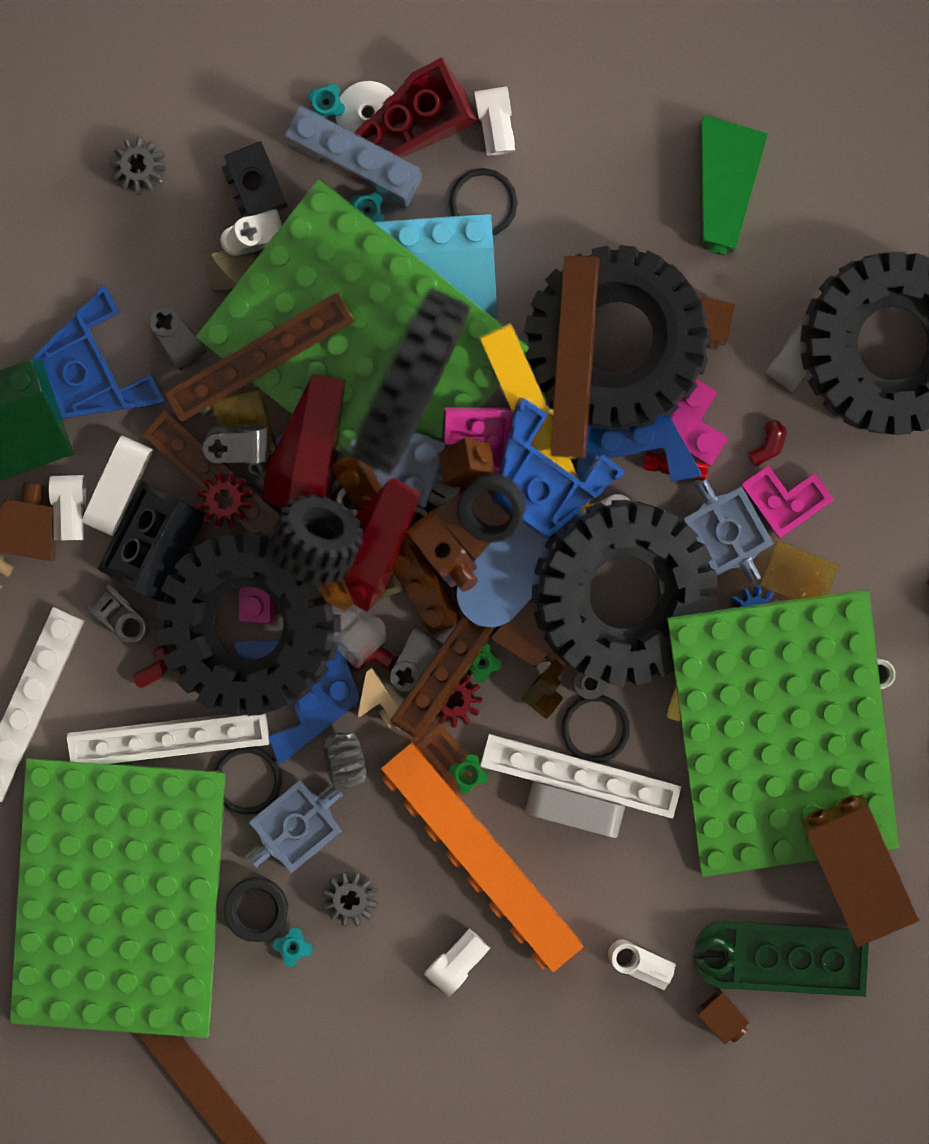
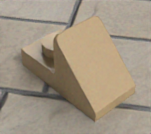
[357,667,400,730]

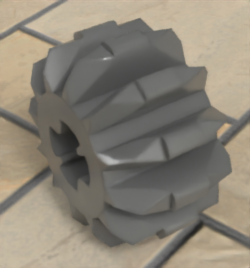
[110,137,168,195]
[322,732,366,789]
[323,870,378,927]

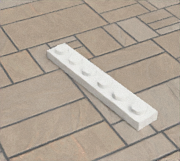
[0,607,85,802]
[67,713,270,764]
[480,734,682,819]

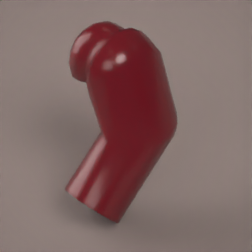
[748,420,787,467]
[347,643,398,671]

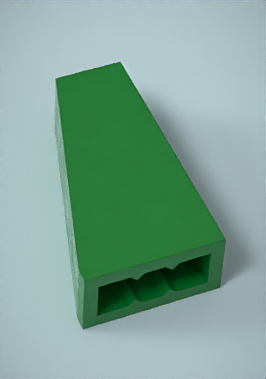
[699,115,768,256]

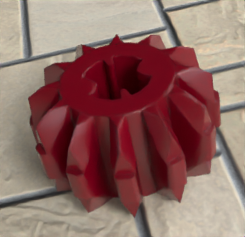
[197,472,253,528]
[438,674,483,728]

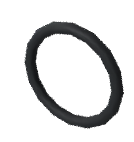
[449,168,518,235]
[562,695,630,763]
[215,747,281,815]

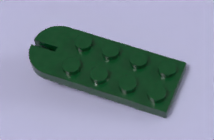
[694,921,869,997]

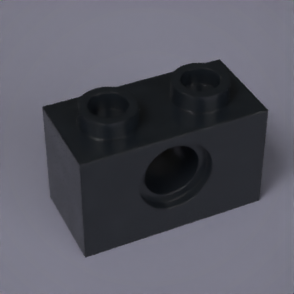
[221,141,288,217]

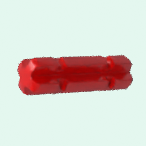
[643,452,708,481]

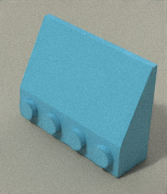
[375,214,498,318]

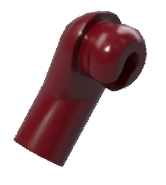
[133,645,169,688]

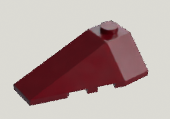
[350,57,479,179]
[263,374,346,509]
[332,477,421,612]

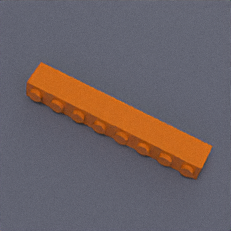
[381,741,584,973]

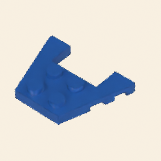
[31,286,165,419]
[492,398,625,538]
[576,414,702,496]
[234,638,361,764]

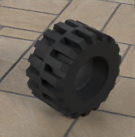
[269,494,363,585]

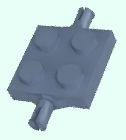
[348,432,457,507]
[683,479,774,584]
[248,779,344,873]

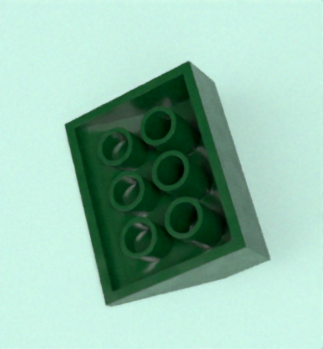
[0,359,74,480]

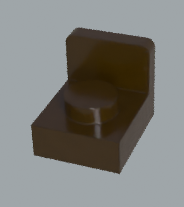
[521,660,565,719]

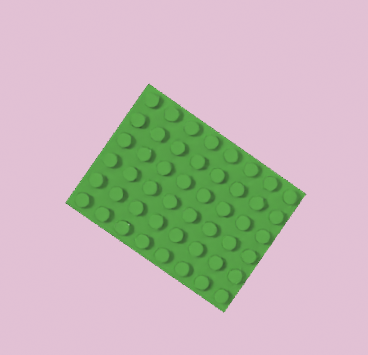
[196,179,530,457]
[667,589,899,877]
[10,758,226,1038]

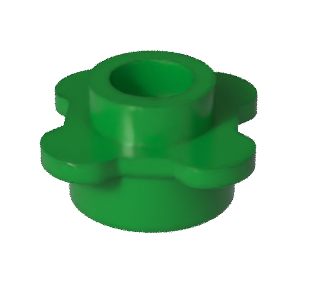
[470,643,502,682]
[449,754,488,794]

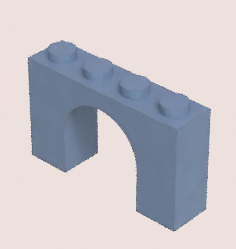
[285,105,422,209]

